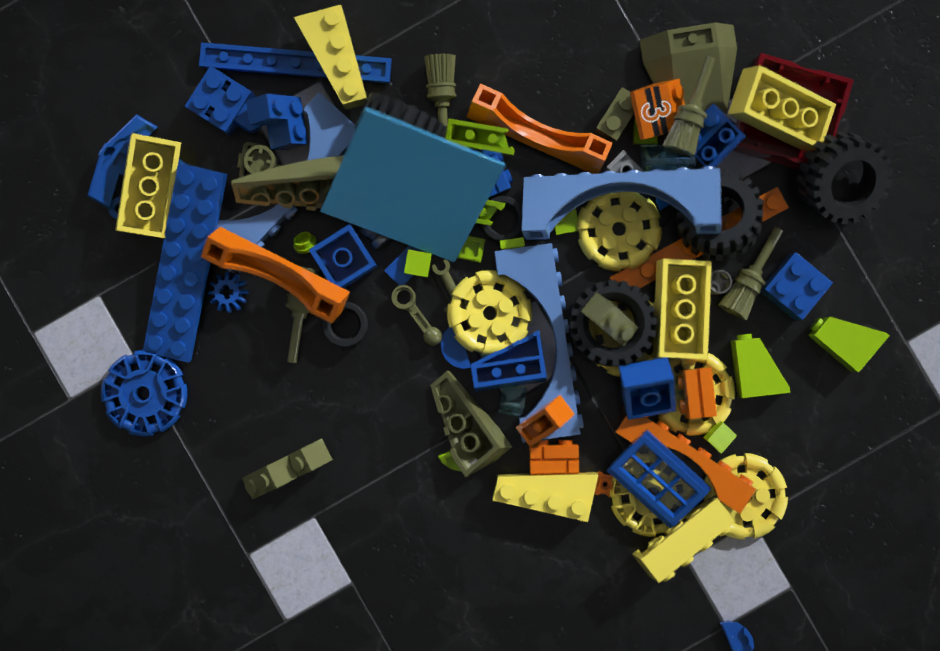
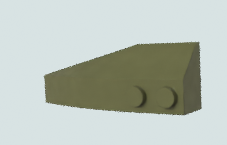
[231,156,344,211]

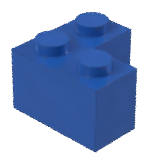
[246,94,308,150]

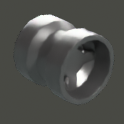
[710,270,732,295]

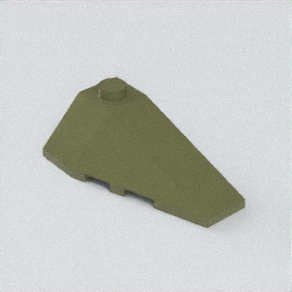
[430,371,512,477]

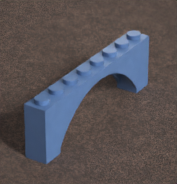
[217,92,356,273]
[522,166,721,240]
[494,243,584,443]

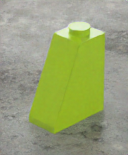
[808,317,890,373]
[731,334,791,398]

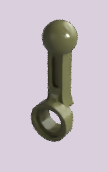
[391,285,442,346]

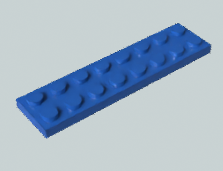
[143,163,227,363]

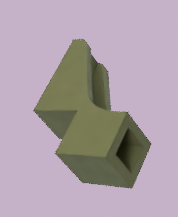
[242,438,332,500]

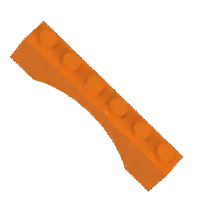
[466,84,612,174]
[201,227,350,323]
[616,415,756,514]

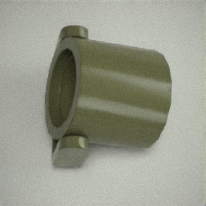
[237,142,280,178]

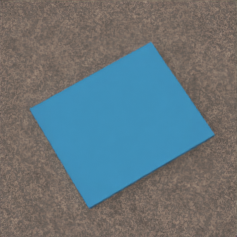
[320,108,505,262]

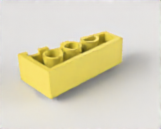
[294,5,367,110]
[492,472,599,522]
[632,497,735,583]

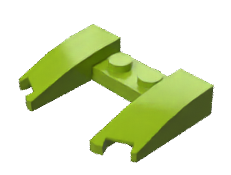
[445,119,514,225]

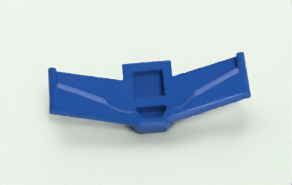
[87,114,158,209]

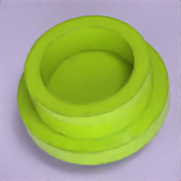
[293,232,317,254]

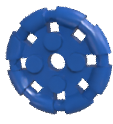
[101,350,187,436]

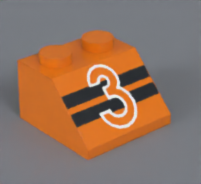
[630,78,685,140]

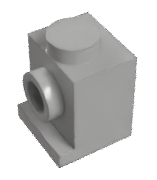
[604,150,643,173]

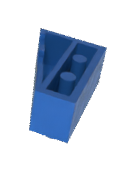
[471,330,547,392]

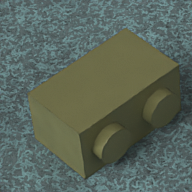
[594,87,634,145]
[581,292,639,346]

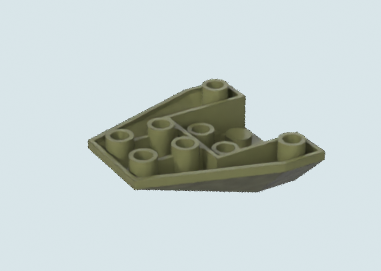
[639,23,737,114]

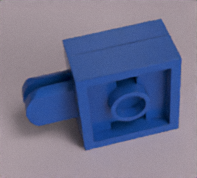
[185,65,262,137]

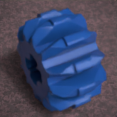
[208,272,250,313]

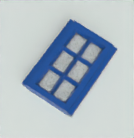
[607,429,711,529]

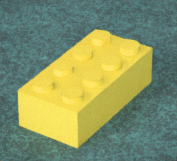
[728,65,836,151]
[115,133,181,239]
[652,259,712,359]

